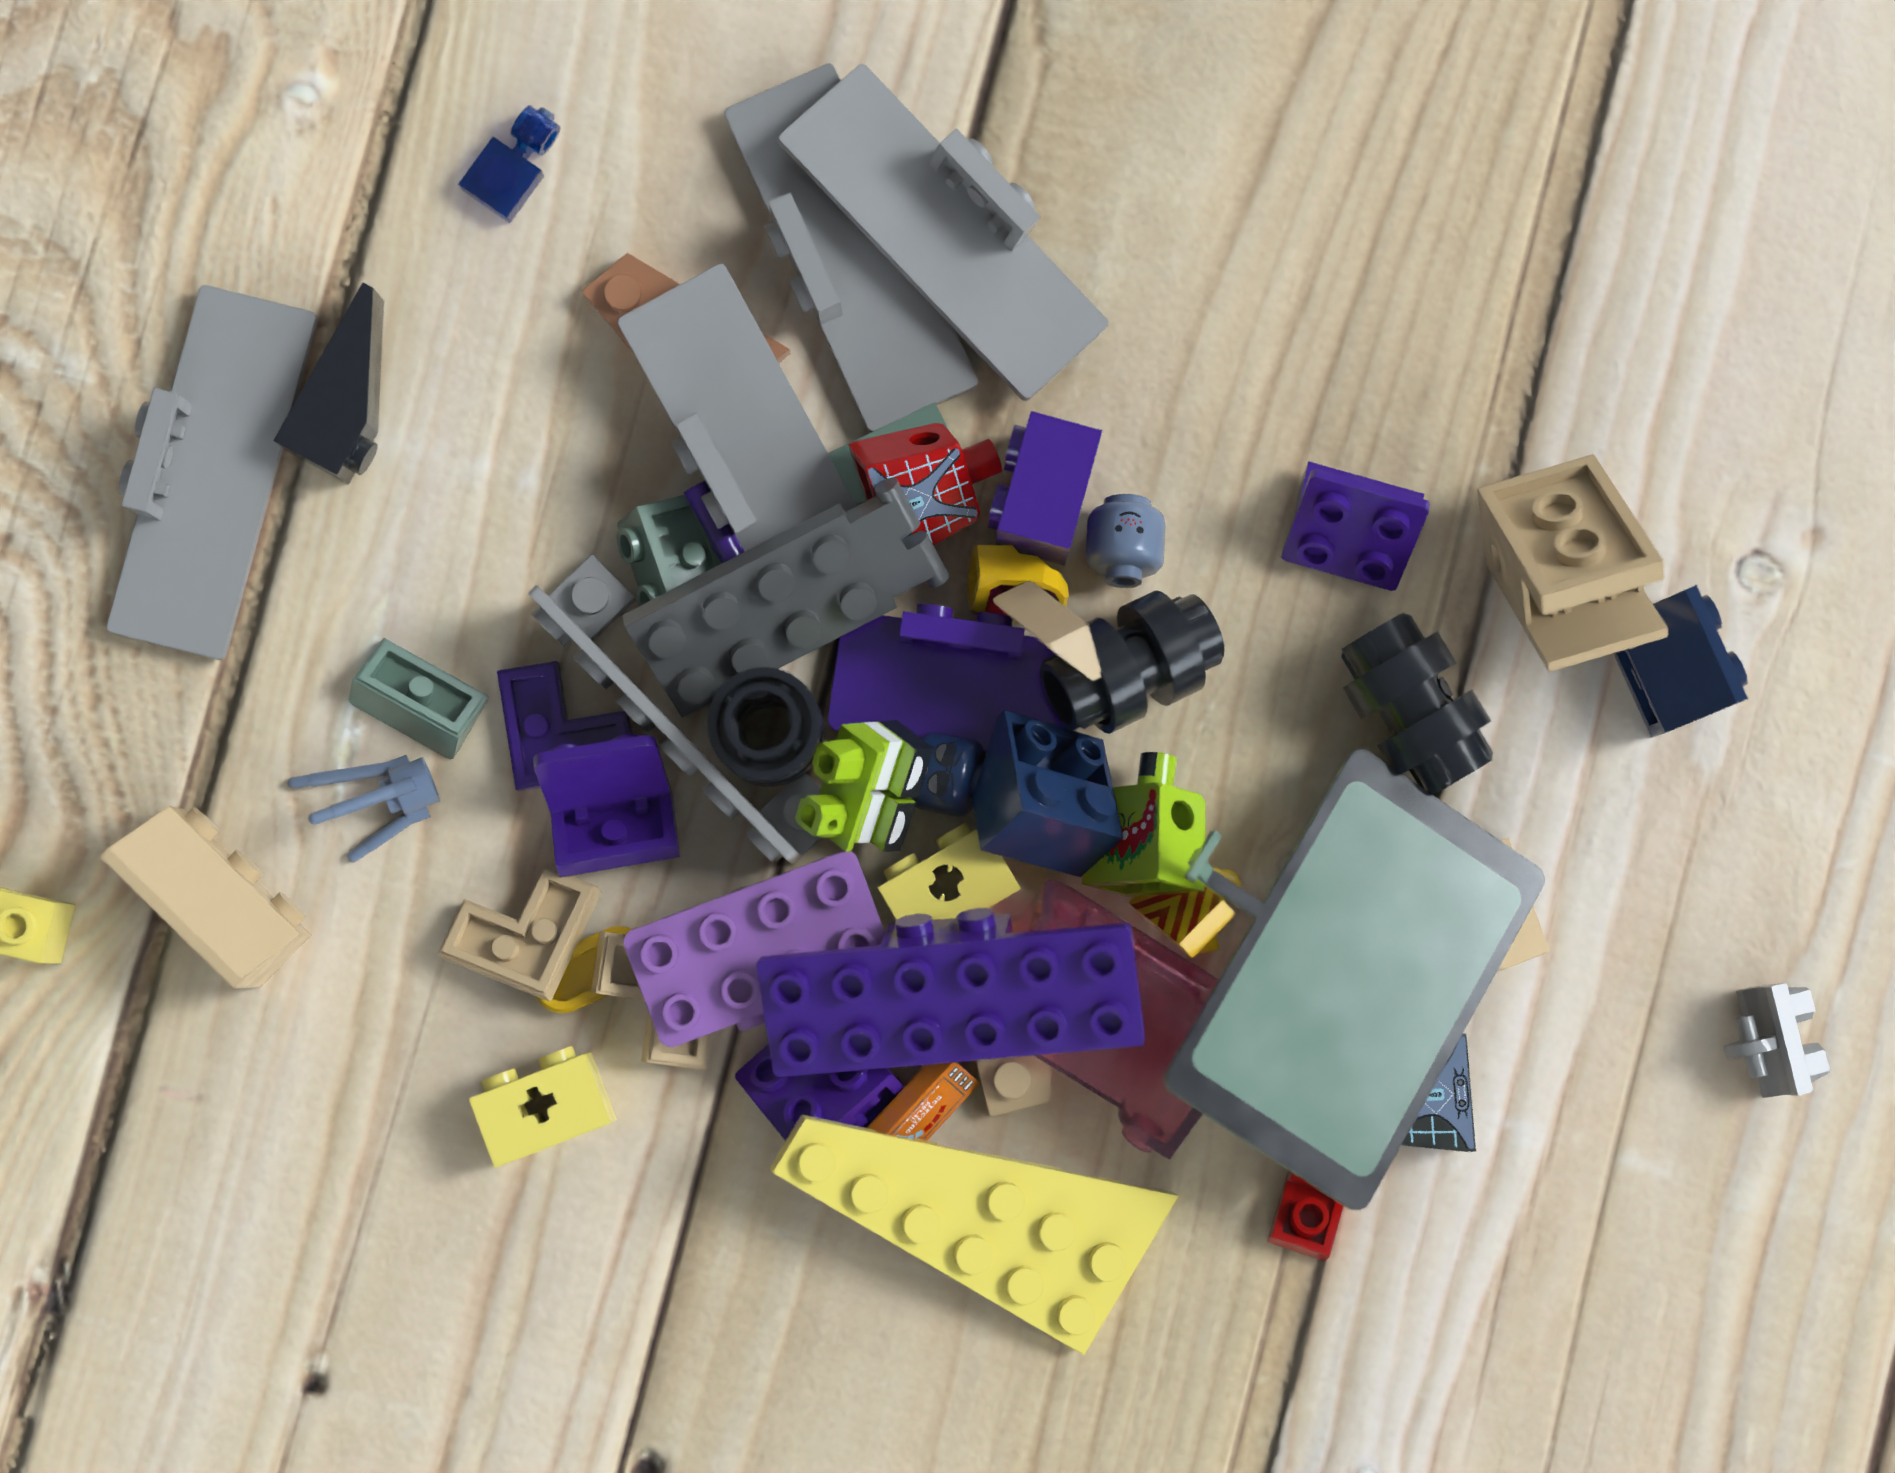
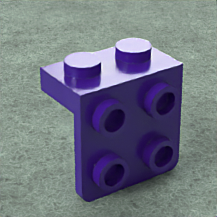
[533,734,680,877]

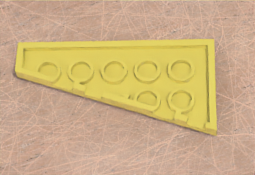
[769,1115,1179,1355]

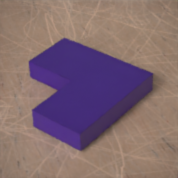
[497,661,631,791]

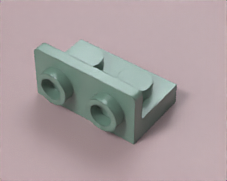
[617,495,721,606]

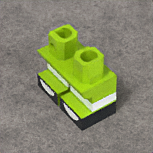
[795,720,934,852]

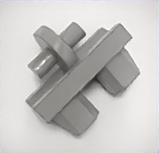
[1724,983,1830,1098]

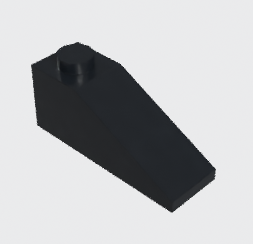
[273,282,384,485]

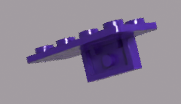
[828,604,1067,753]

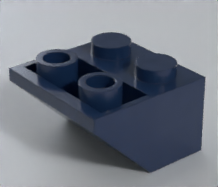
[1613,585,1748,738]
[972,710,1123,877]

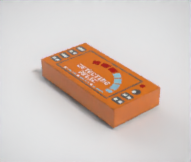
[867,1062,980,1141]

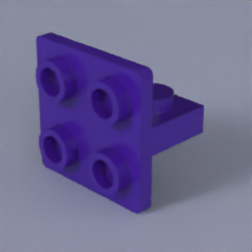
[1281,461,1430,591]

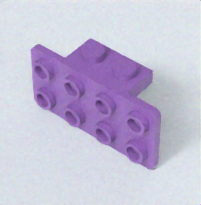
[624,851,885,1047]

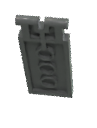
[622,477,949,718]

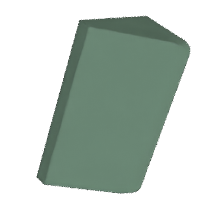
[349,638,489,760]

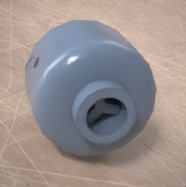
[1086,494,1166,588]

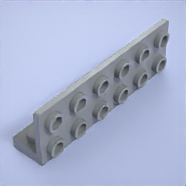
[528,554,822,865]

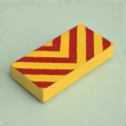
[1129,886,1235,958]

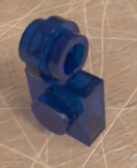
[458,105,561,223]

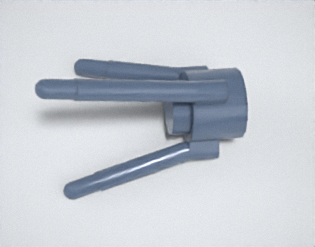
[287,755,440,862]

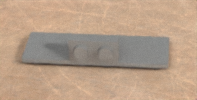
[725,63,978,432]
[778,64,1109,401]
[618,264,857,551]
[107,285,318,660]

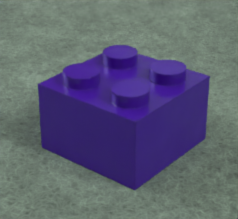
[987,411,1103,566]

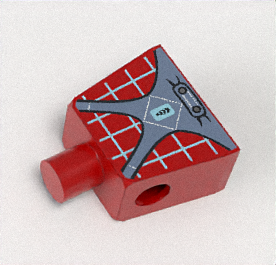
[848,423,1002,546]

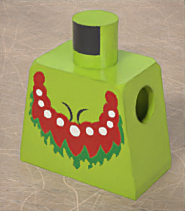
[1081,752,1206,897]

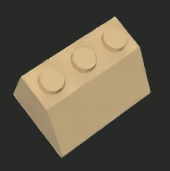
[100,806,312,988]

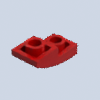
[1267,1170,1343,1261]

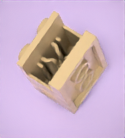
[1477,454,1668,672]

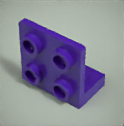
[735,1043,905,1141]

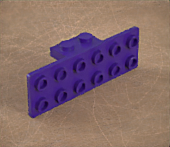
[756,908,1145,1077]

